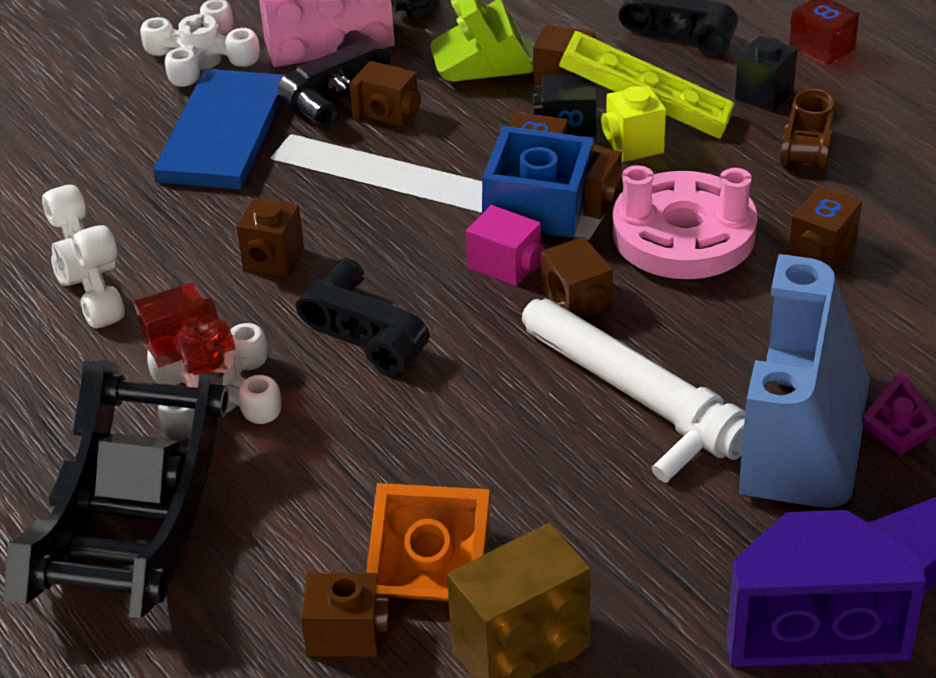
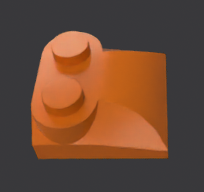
[366,483,492,601]

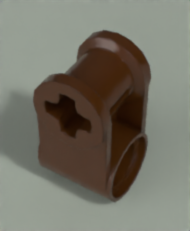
[780,89,835,170]

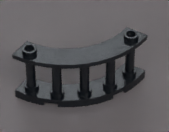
[3,359,229,618]

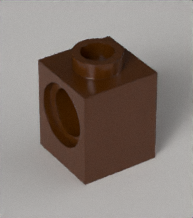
[540,236,613,318]

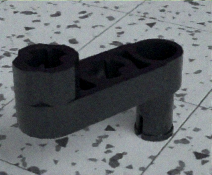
[618,0,738,57]
[277,30,391,129]
[296,257,430,377]

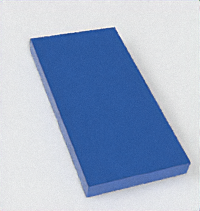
[153,69,285,190]

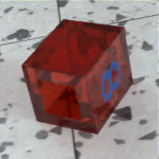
[789,0,860,66]

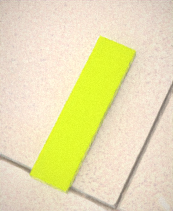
[559,31,735,139]

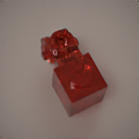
[133,282,235,375]

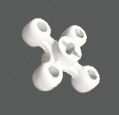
[140,0,260,87]
[42,185,125,328]
[147,323,282,440]

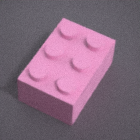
[259,0,395,67]

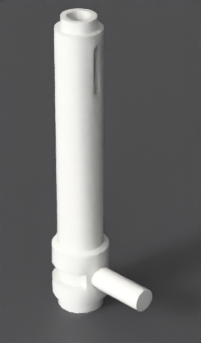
[522,299,745,483]

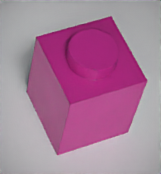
[466,205,544,287]

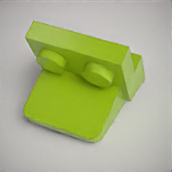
[430,0,535,82]

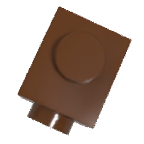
[583,145,623,220]

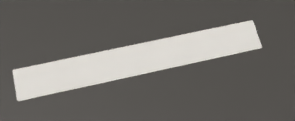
[271,134,606,240]

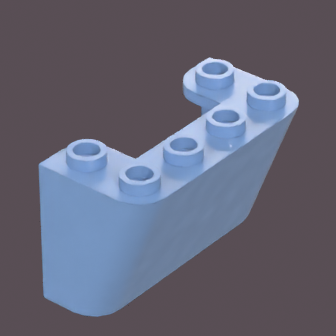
[738,254,870,508]

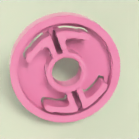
[612,165,757,279]

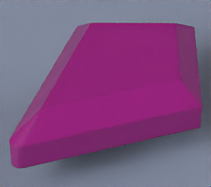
[862,372,936,456]

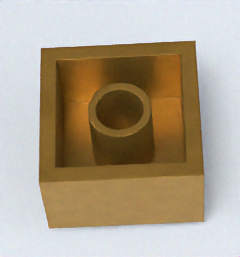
[447,523,591,678]

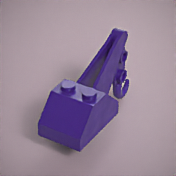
[727,497,936,667]

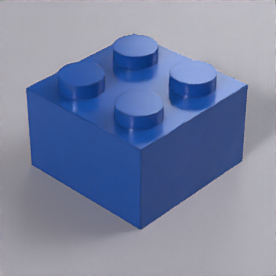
[482,126,594,238]

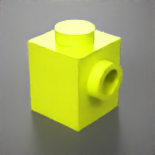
[601,85,666,163]

